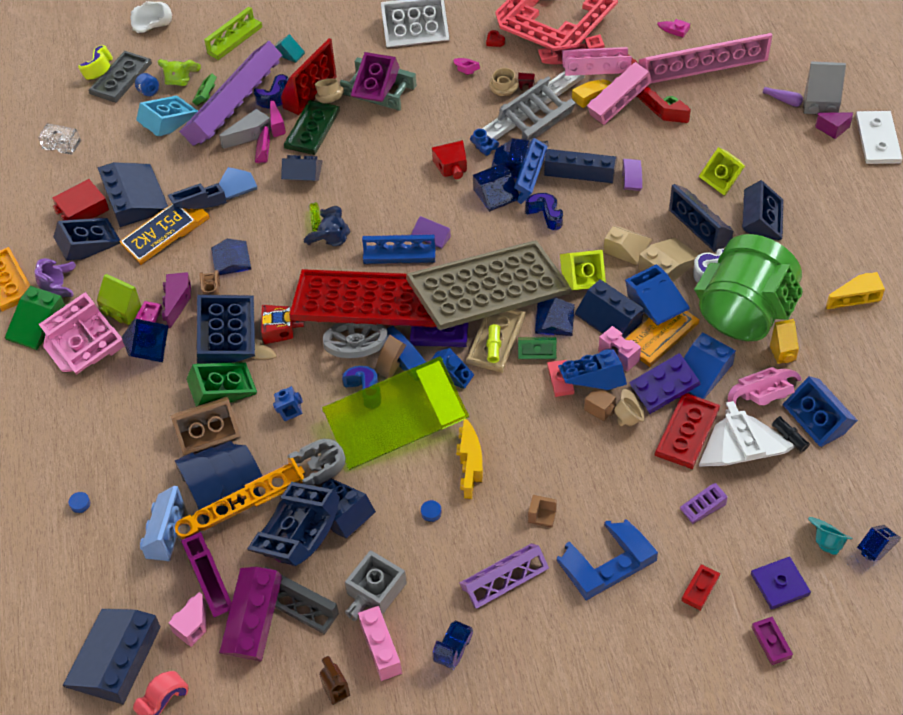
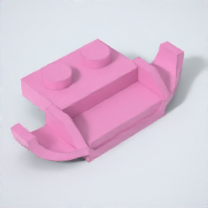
[728,367,802,405]

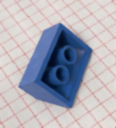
[782,376,858,447]

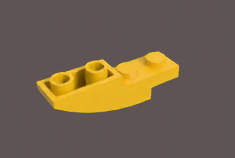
[456,419,483,499]

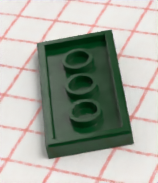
[284,100,340,155]

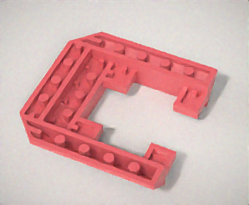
[495,0,618,51]

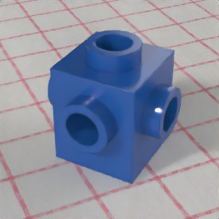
[273,386,303,421]

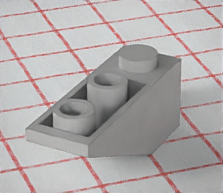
[219,109,271,149]

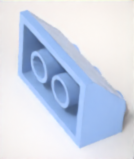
[140,486,185,561]

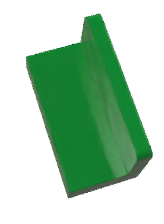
[518,337,557,359]

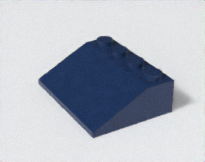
[97,162,168,227]
[197,295,255,364]
[63,609,161,705]

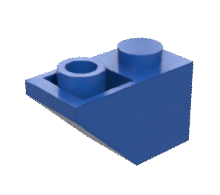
[428,348,474,389]

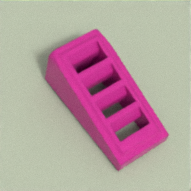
[270,101,286,137]

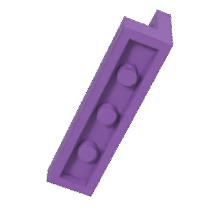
[459,543,549,609]

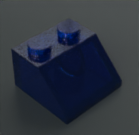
[490,138,530,178]
[473,163,519,212]

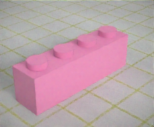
[587,62,652,125]

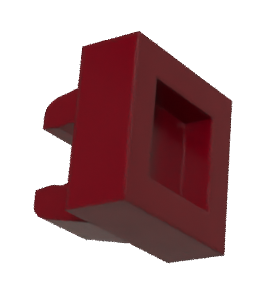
[518,72,536,91]

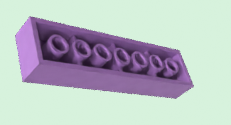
[179,41,282,146]

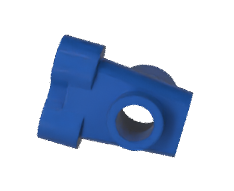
[470,129,499,156]

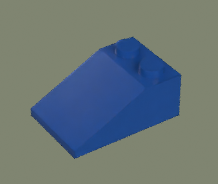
[684,332,736,399]

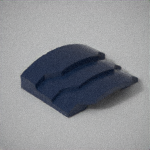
[174,440,263,524]
[247,482,340,566]

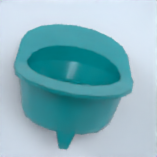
[808,517,853,555]

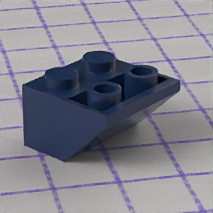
[281,155,322,181]

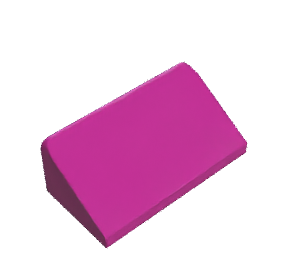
[255,127,270,163]

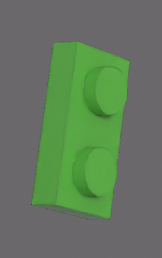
[192,73,217,106]

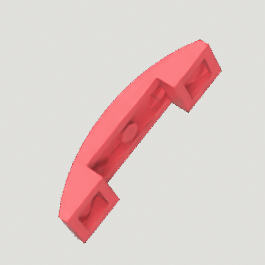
[538,34,605,65]

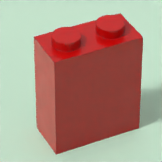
[52,179,109,221]

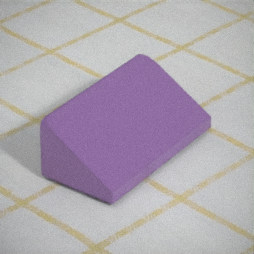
[411,216,451,249]

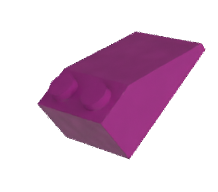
[350,52,399,102]

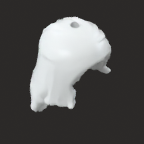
[130,1,172,34]

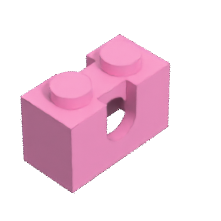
[598,326,641,372]

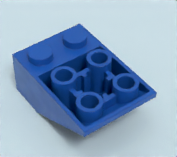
[625,264,690,325]
[558,349,627,390]

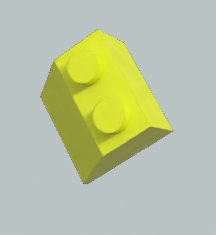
[560,250,606,290]

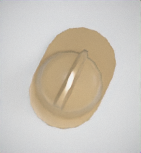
[614,389,644,426]

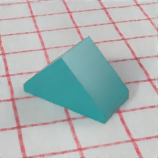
[274,34,305,63]

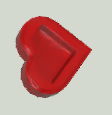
[486,30,505,47]

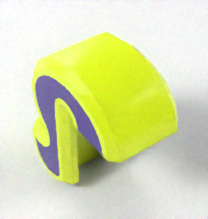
[78,45,113,80]

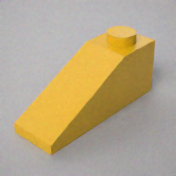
[826,272,885,309]

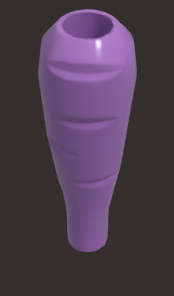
[763,87,803,107]

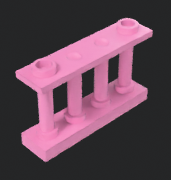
[562,47,631,76]

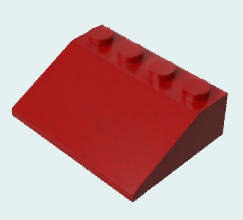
[281,38,337,115]

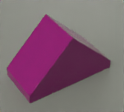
[815,112,853,139]

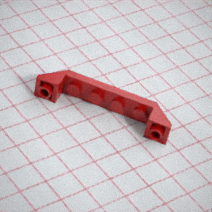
[626,54,691,123]

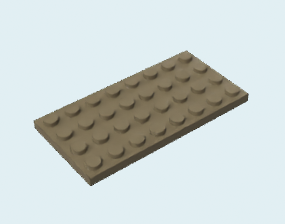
[406,240,571,330]

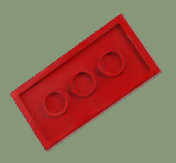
[655,393,720,469]

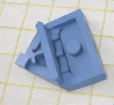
[219,167,257,200]

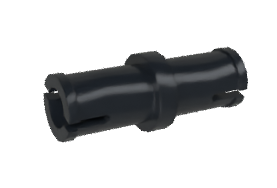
[772,416,810,453]

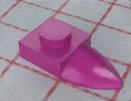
[657,19,691,38]
[453,58,480,75]

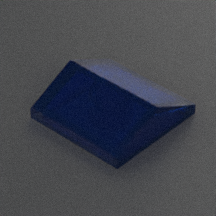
[211,238,251,276]
[535,298,575,336]

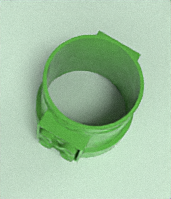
[694,234,803,341]

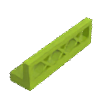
[204,7,262,60]

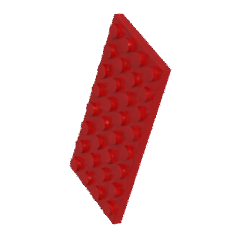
[289,269,437,327]

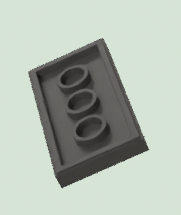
[88,51,152,103]

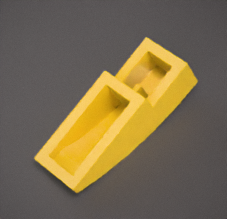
[572,79,612,108]

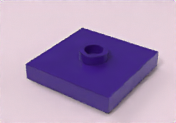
[751,556,811,610]

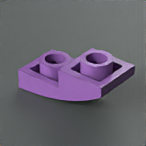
[622,159,642,191]

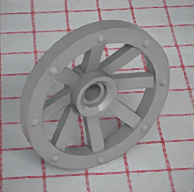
[323,323,388,358]

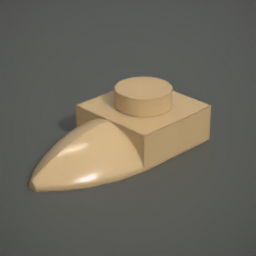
[251,338,277,360]

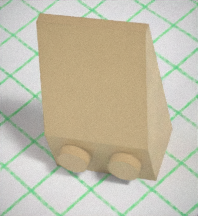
[638,238,699,282]

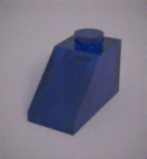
[857,525,901,561]

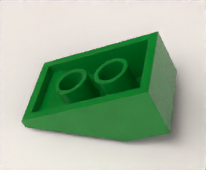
[5,286,65,350]
[186,362,257,407]

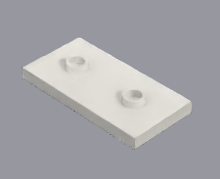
[856,111,902,164]

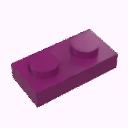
[751,616,793,665]

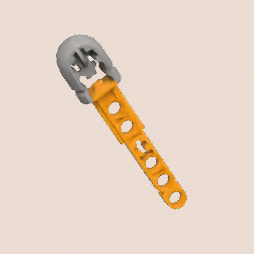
[174,439,346,539]

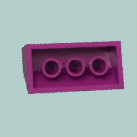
[219,567,282,661]

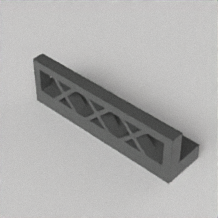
[265,566,339,634]

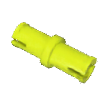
[486,324,501,363]

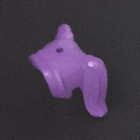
[34,258,76,297]

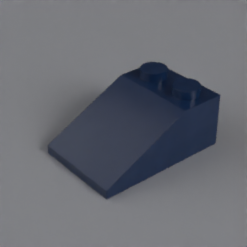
[53,218,120,261]

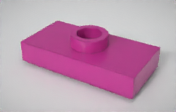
[130,301,163,336]

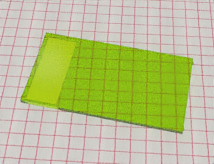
[322,356,469,470]

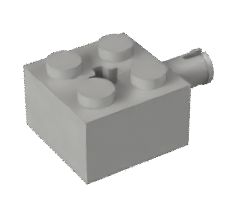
[345,550,407,621]

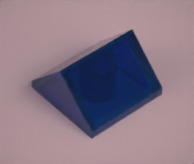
[121,319,169,363]

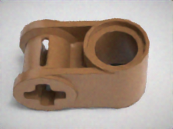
[199,270,220,295]

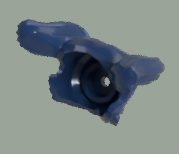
[303,206,351,247]

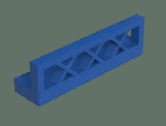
[514,138,548,204]
[362,235,436,264]

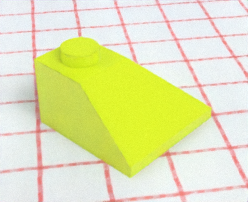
[698,147,745,196]

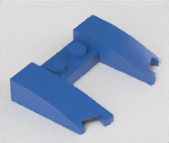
[557,519,658,601]

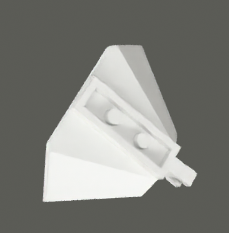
[699,401,795,467]

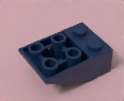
[321,478,376,538]

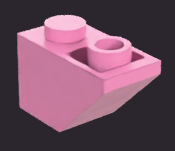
[169,592,206,647]

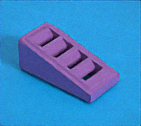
[680,483,727,524]

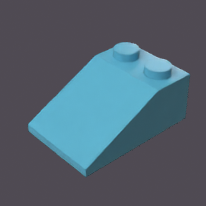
[136,96,198,136]

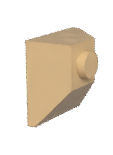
[604,226,652,265]

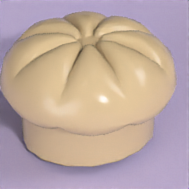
[489,68,518,96]
[315,79,344,104]

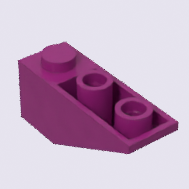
[162,272,191,328]

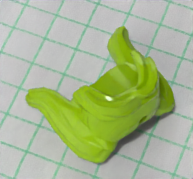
[157,59,201,86]

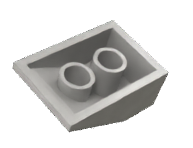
[803,62,846,114]

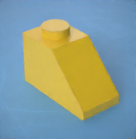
[770,319,799,364]

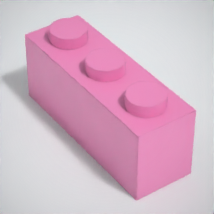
[358,606,402,681]

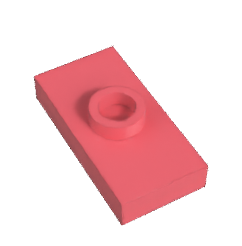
[547,360,574,397]

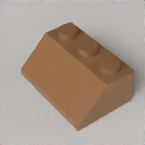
[170,397,241,455]

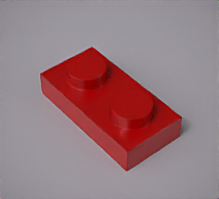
[681,564,721,611]

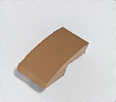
[375,335,406,380]

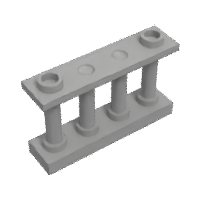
[498,76,575,146]

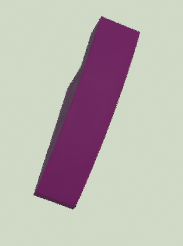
[181,532,232,617]

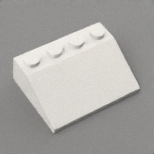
[381,0,449,48]

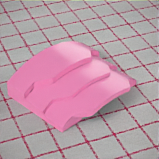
[39,292,126,375]

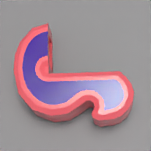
[133,671,189,715]

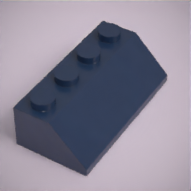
[544,149,617,183]
[669,184,734,253]

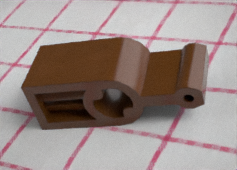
[319,656,350,705]

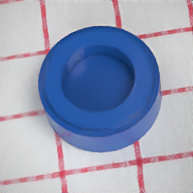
[68,492,91,513]
[421,500,442,522]

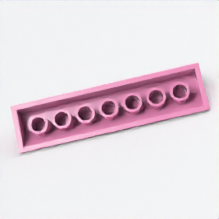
[639,33,772,84]

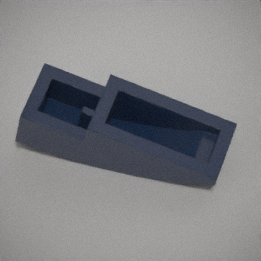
[168,183,227,209]

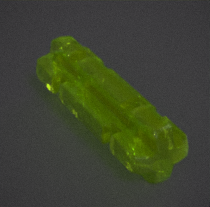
[309,202,321,232]

